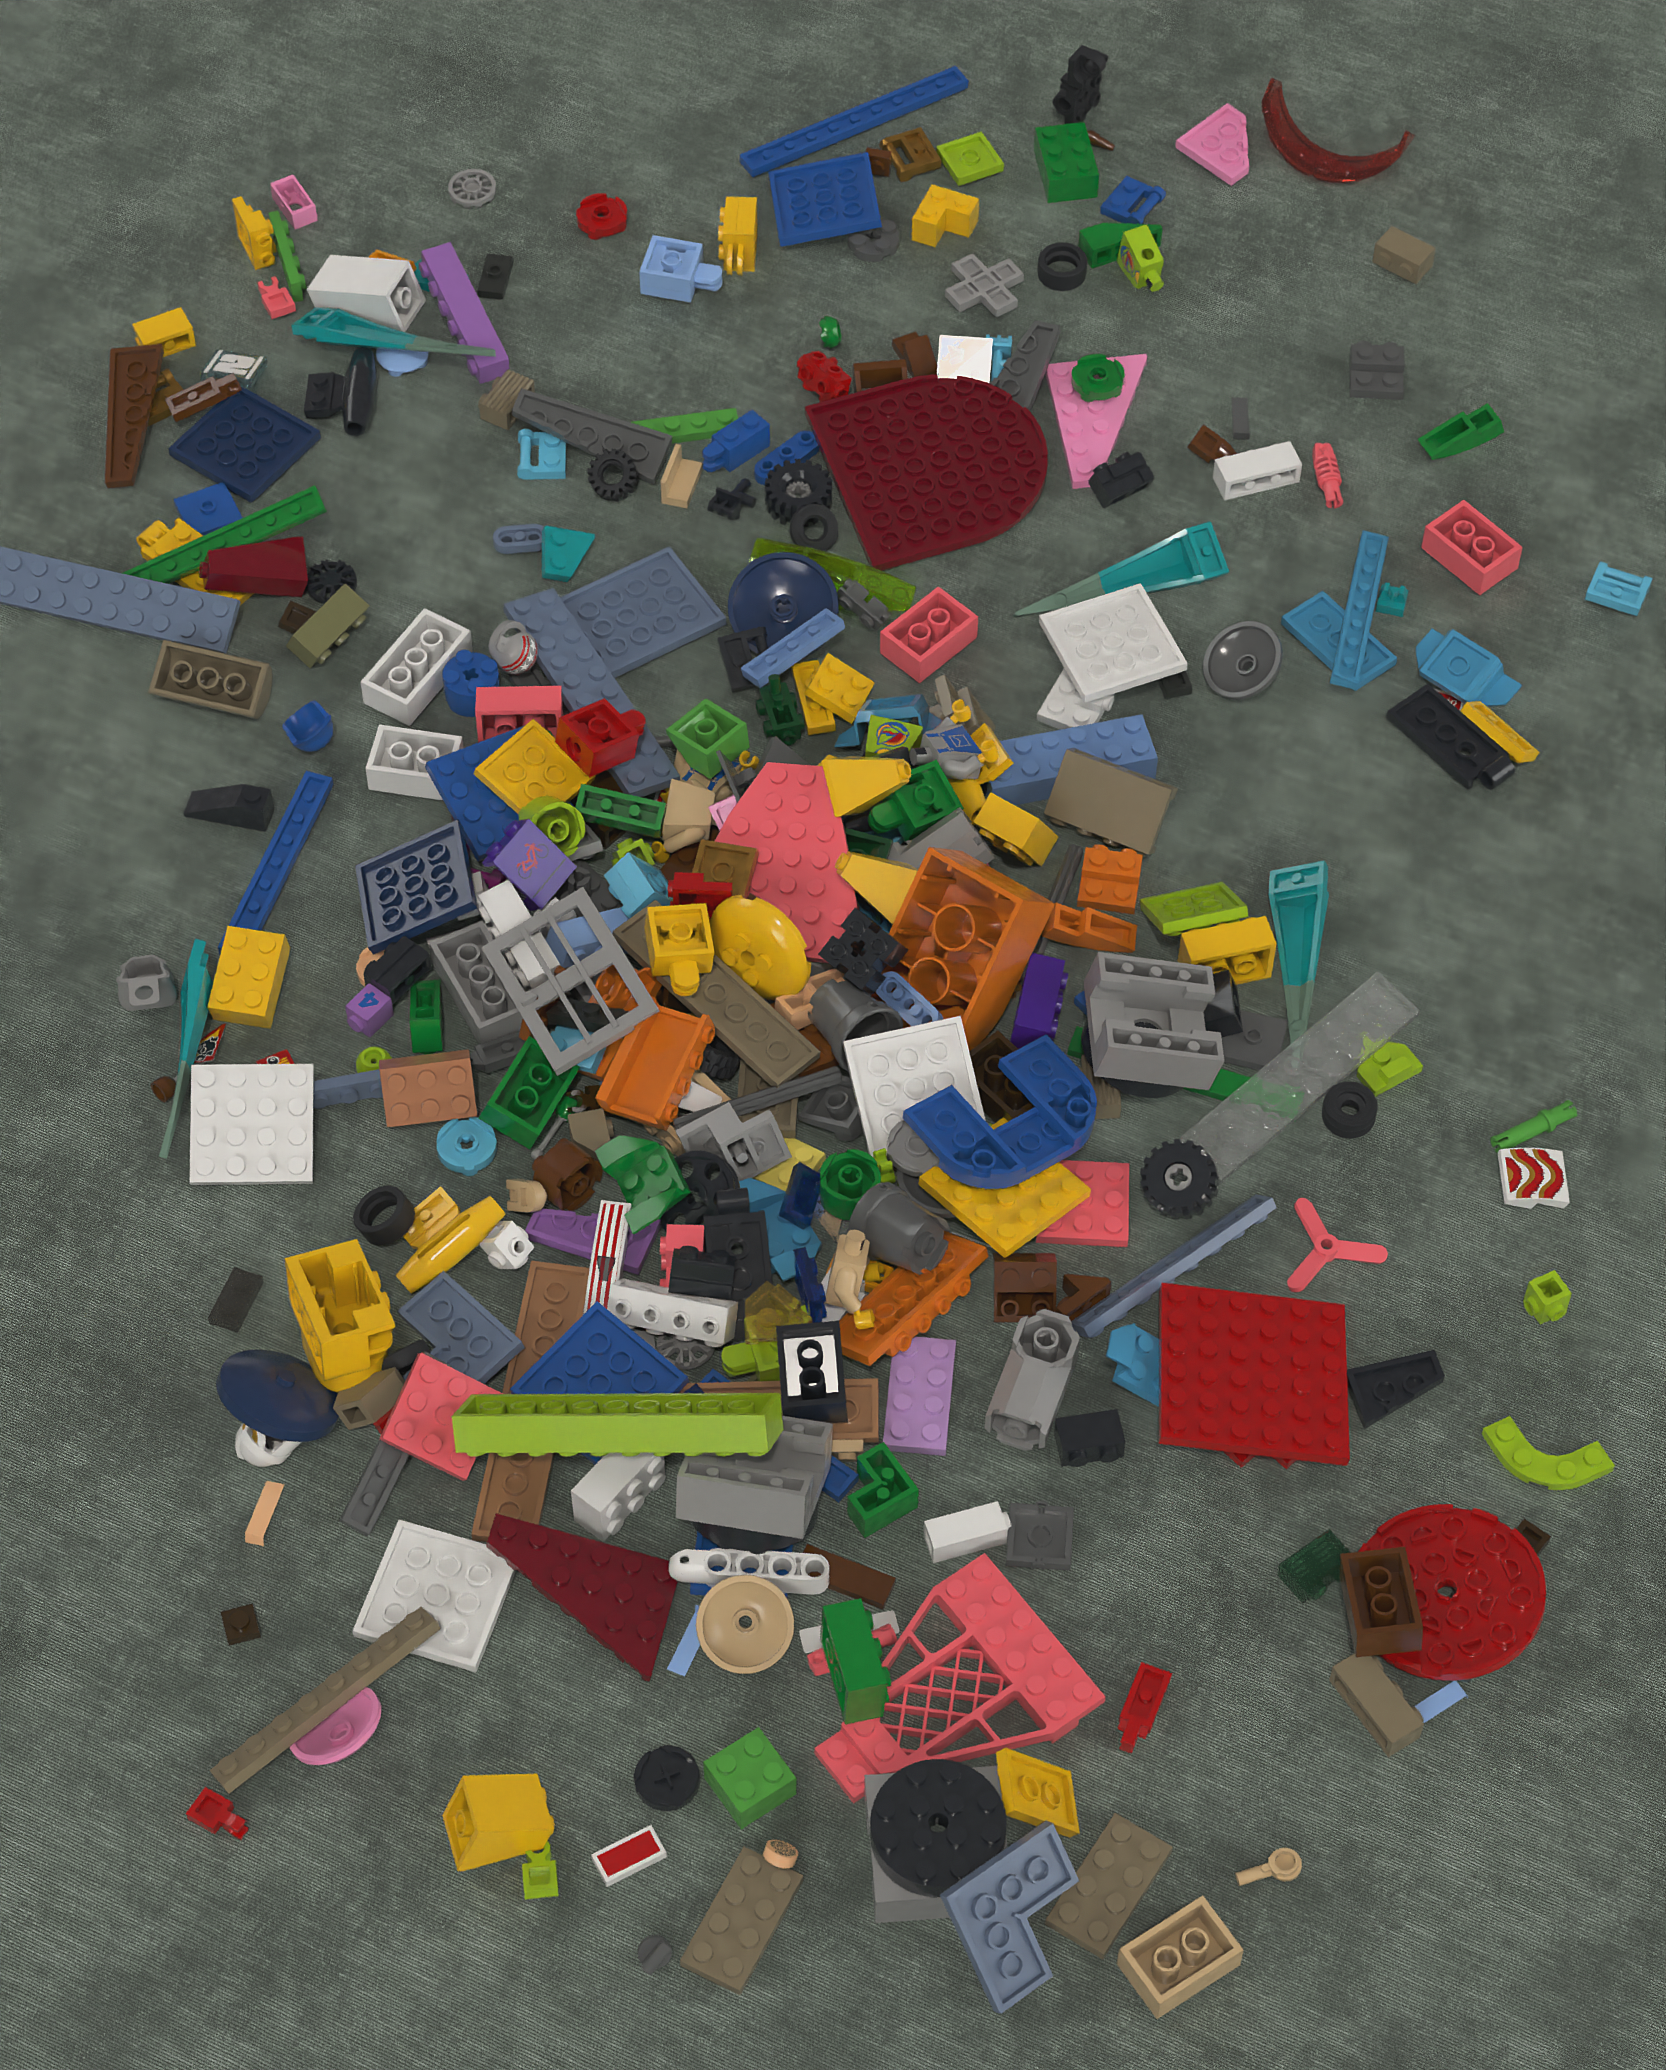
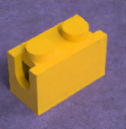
[132,307,196,357]

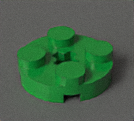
[1071,354,1125,402]

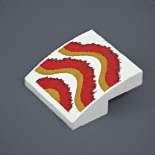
[1497,1148,1570,1209]

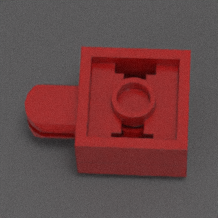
[555,698,646,778]

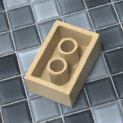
[1117,1895,1243,2019]

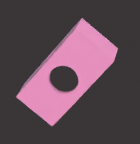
[270,175,318,230]

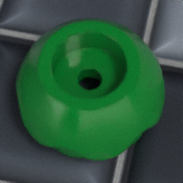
[819,316,842,349]

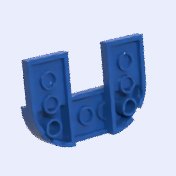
[902,1034,1097,1189]

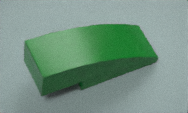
[1418,403,1504,460]

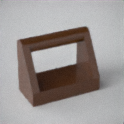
[852,359,908,393]

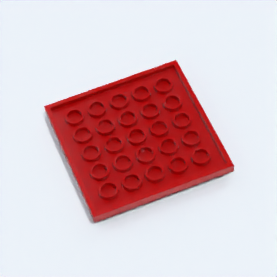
[1159,1282,1350,1466]

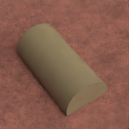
[148,640,272,719]

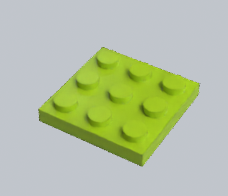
[1139,882,1249,936]

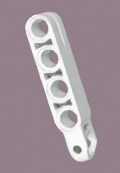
[668,1548,829,1595]

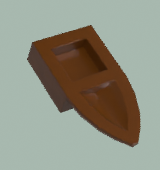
[1187,424,1237,463]

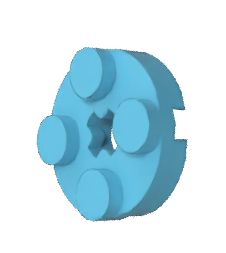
[436,1117,497,1176]

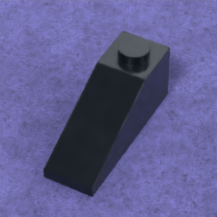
[183,784,274,832]

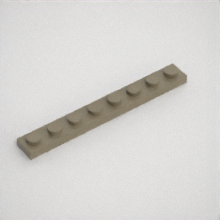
[209,1607,441,1794]

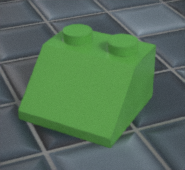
[666,698,750,779]

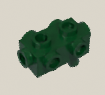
[755,674,805,746]

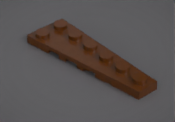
[105,344,164,488]

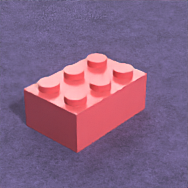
[1421,500,1523,595]
[880,586,978,684]
[475,686,563,743]

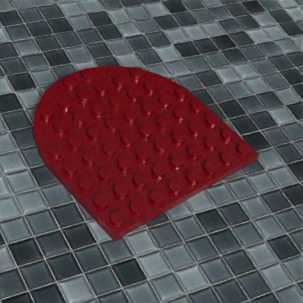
[804,374,1048,573]

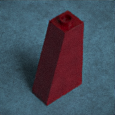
[199,536,308,597]

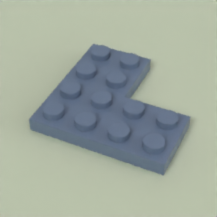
[397,1271,525,1384]
[940,1821,1079,2014]

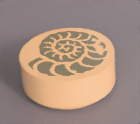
[763,1840,799,1869]

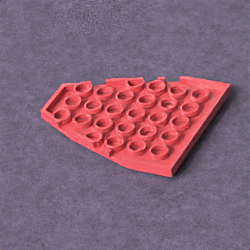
[715,762,859,963]

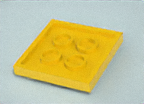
[474,719,595,814]

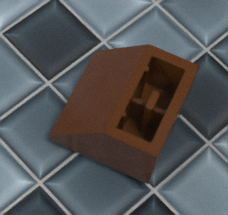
[993,1253,1057,1322]

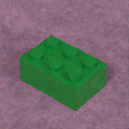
[1034,122,1099,203]
[478,1036,580,1150]
[820,1598,891,1725]

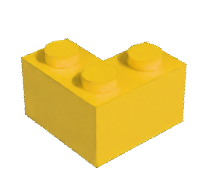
[912,184,979,247]

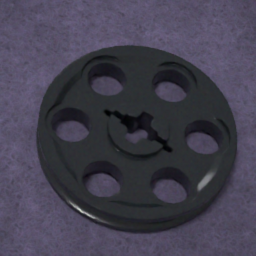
[659,1151,740,1232]

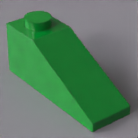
[1078,223,1163,269]
[410,979,443,1055]

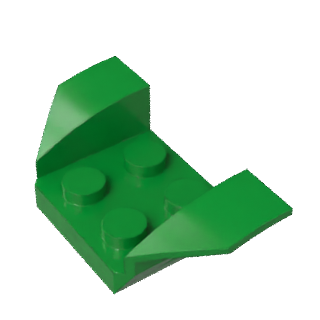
[595,1135,691,1235]

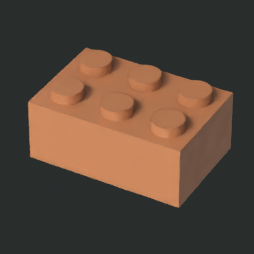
[379,1049,477,1128]

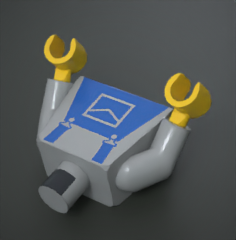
[909,699,999,780]

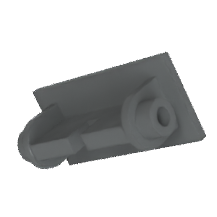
[837,578,891,632]

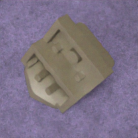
[929,674,996,735]

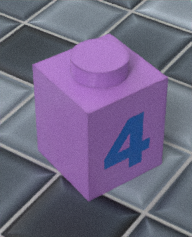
[345,983,394,1037]

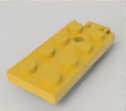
[136,517,254,606]

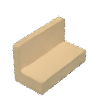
[661,444,703,509]

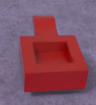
[186,1787,249,1840]

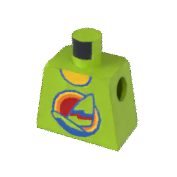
[1117,224,1164,292]
[865,715,923,757]

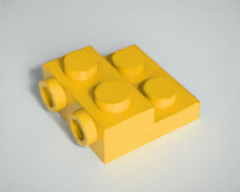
[232,196,277,270]

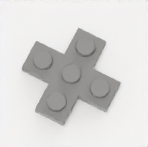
[945,253,1024,318]

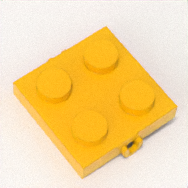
[804,653,875,724]

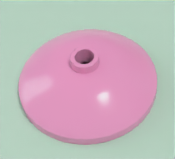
[290,1687,381,1765]

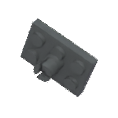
[547,859,623,918]

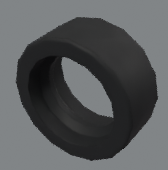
[1037,242,1087,291]
[353,1185,415,1246]

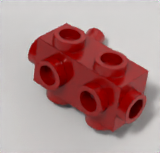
[797,351,852,402]

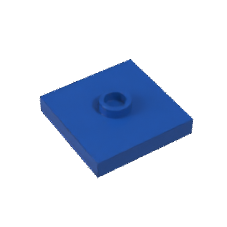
[173,483,243,536]

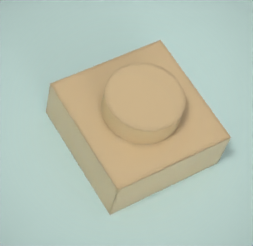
[831,1440,863,1462]

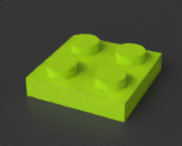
[936,131,1004,186]

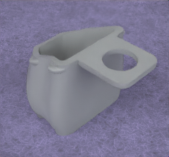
[116,954,177,1011]

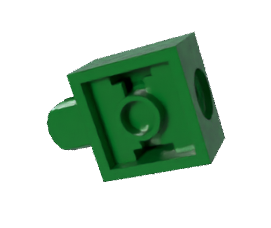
[868,760,964,843]

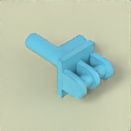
[986,334,1012,382]

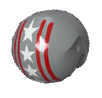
[488,620,538,675]

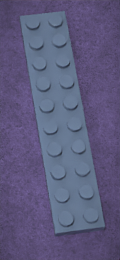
[0,546,241,654]
[503,588,680,797]

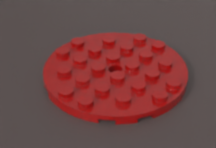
[1358,1504,1546,1681]

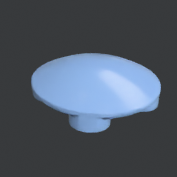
[376,348,429,377]

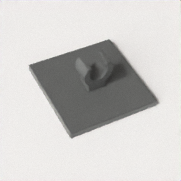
[716,750,757,803]

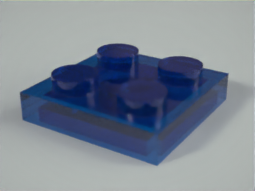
[793,1247,827,1323]

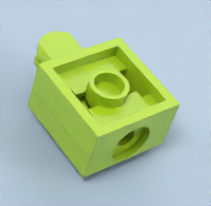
[721,1305,810,1381]

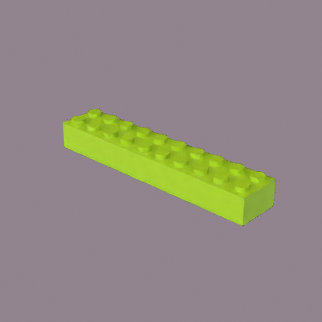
[452,1393,784,1457]

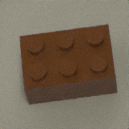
[1339,1547,1423,1657]

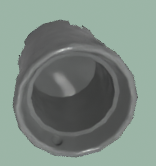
[808,977,903,1071]
[848,1182,950,1275]

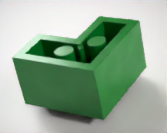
[847,1442,919,1538]

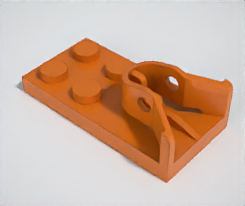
[578,965,662,1081]

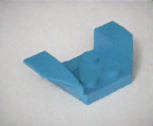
[1416,629,1522,706]
[835,694,942,748]
[739,1178,822,1282]
[1106,1323,1159,1407]

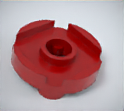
[576,193,628,240]

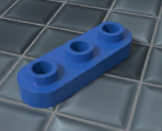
[754,431,819,486]

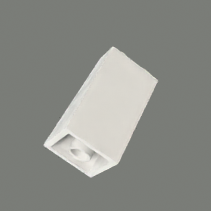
[307,255,426,332]

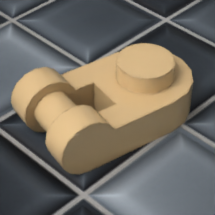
[506,1179,547,1213]

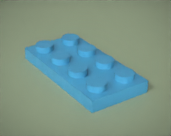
[1281,591,1397,691]

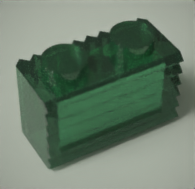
[1277,1529,1351,1603]

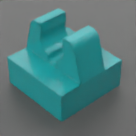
[1375,582,1409,617]

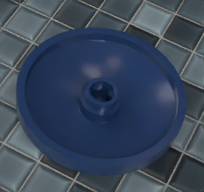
[728,552,839,659]
[216,1349,339,1442]

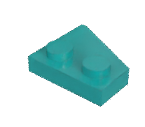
[542,525,595,582]

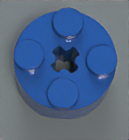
[442,650,500,717]

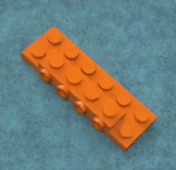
[839,1231,989,1366]

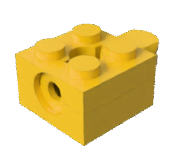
[718,196,758,275]
[644,903,715,996]

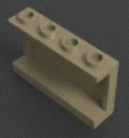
[1044,748,1178,857]

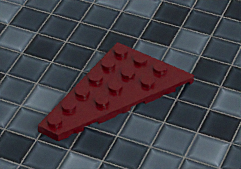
[486,1513,678,1682]

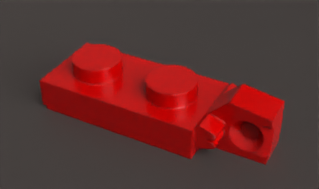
[1118,1662,1172,1754]

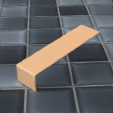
[245,1481,285,1546]

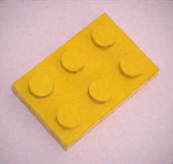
[996,1748,1080,1838]

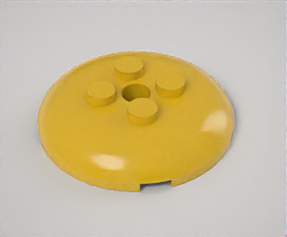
[710,895,811,1001]

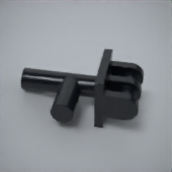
[707,478,757,520]

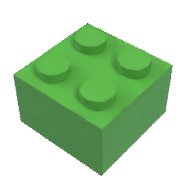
[703,1727,796,1829]

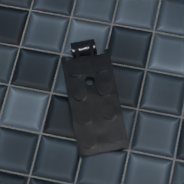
[1386,684,1515,790]
[703,1188,775,1342]

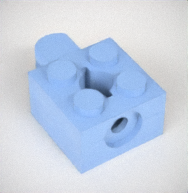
[639,235,722,303]

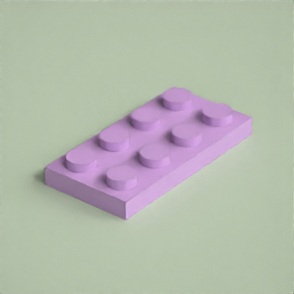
[883,1337,956,1456]

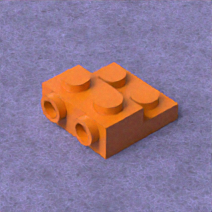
[1077,844,1143,914]

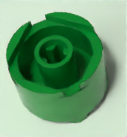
[820,1149,881,1220]

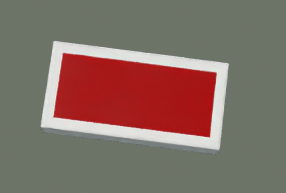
[591,1825,667,1887]

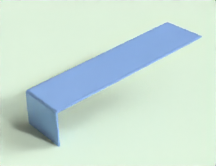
[667,1605,700,1677]
[1414,1680,1468,1723]

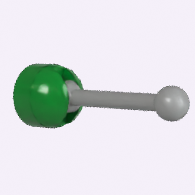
[531,1095,577,1160]

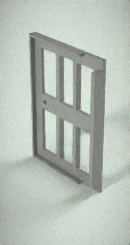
[481,887,660,1076]

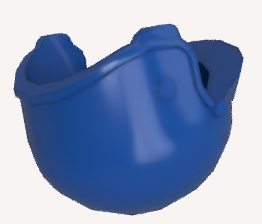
[282,700,333,752]

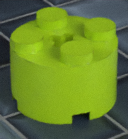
[518,796,585,857]

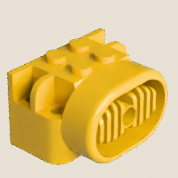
[285,1239,395,1393]

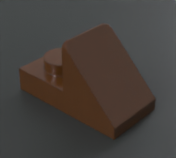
[892,331,937,377]
[1056,1274,1111,1321]

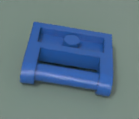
[1100,176,1166,224]

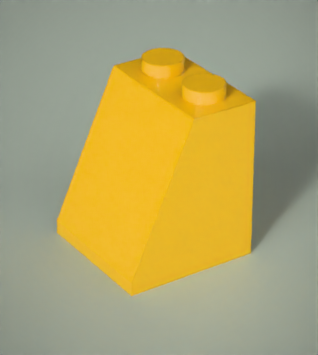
[442,1774,554,1871]

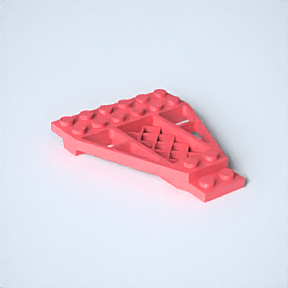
[814,1553,1106,1803]

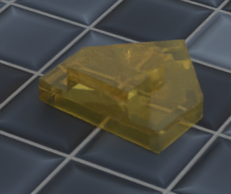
[745,1281,812,1344]

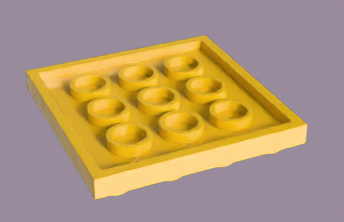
[918,1117,1091,1258]

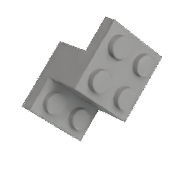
[675,1102,792,1181]

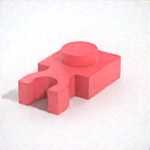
[257,276,296,319]

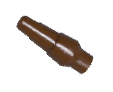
[1087,130,1115,151]

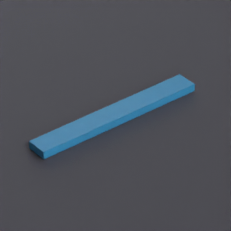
[1330,530,1389,690]

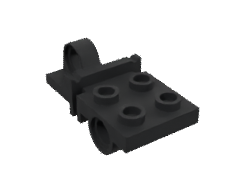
[1052,44,1108,124]

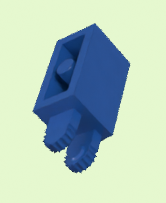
[702,410,770,472]

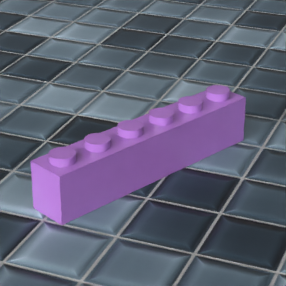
[419,242,509,384]

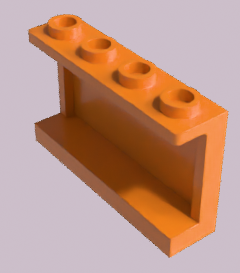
[595,996,715,1131]

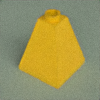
[822,756,911,817]
[835,851,918,924]

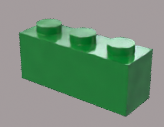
[575,784,666,838]

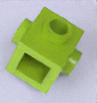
[611,837,655,866]
[1523,1270,1572,1325]

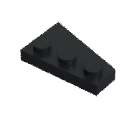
[1347,1350,1445,1429]

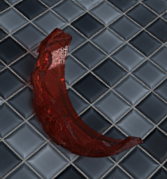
[1262,78,1415,183]

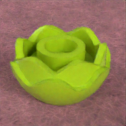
[356,1046,392,1073]

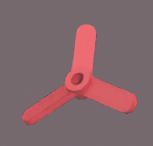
[1287,1198,1388,1292]

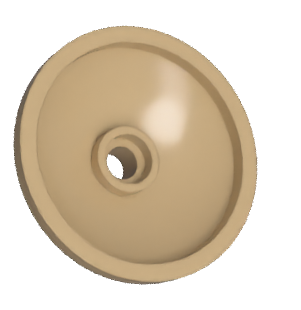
[696,1575,794,1674]

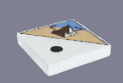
[937,335,993,383]

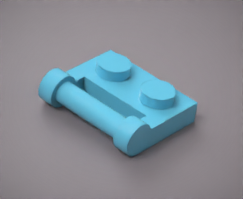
[517,429,566,480]
[1585,561,1653,616]

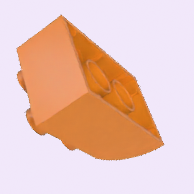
[872,847,1055,1051]

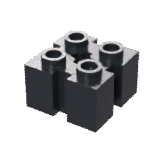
[818,908,909,996]

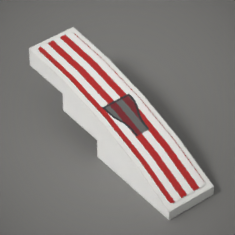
[583,1200,632,1315]

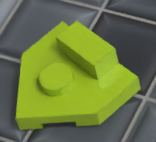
[1356,1037,1423,1097]

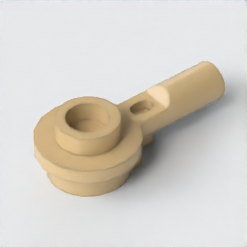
[1235,1848,1302,1886]

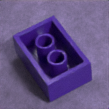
[1010,953,1069,1049]

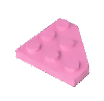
[1175,103,1249,186]

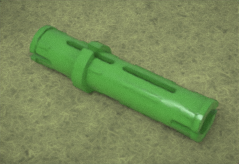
[1490,1100,1577,1154]

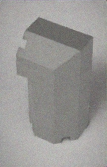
[888,807,995,869]
[984,1309,1080,1451]

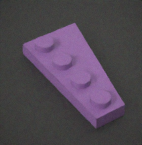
[525,1209,661,1275]

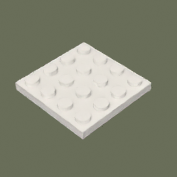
[1039,583,1188,703]
[843,1016,986,1157]
[190,1064,314,1185]
[352,1520,516,1672]

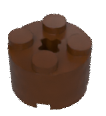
[532,1138,603,1211]

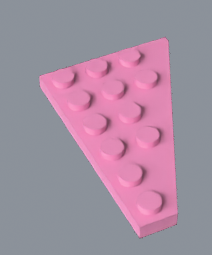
[1045,354,1147,489]

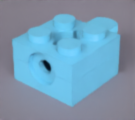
[604,852,673,918]

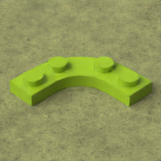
[1482,1416,1615,1490]

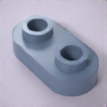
[493,524,544,554]

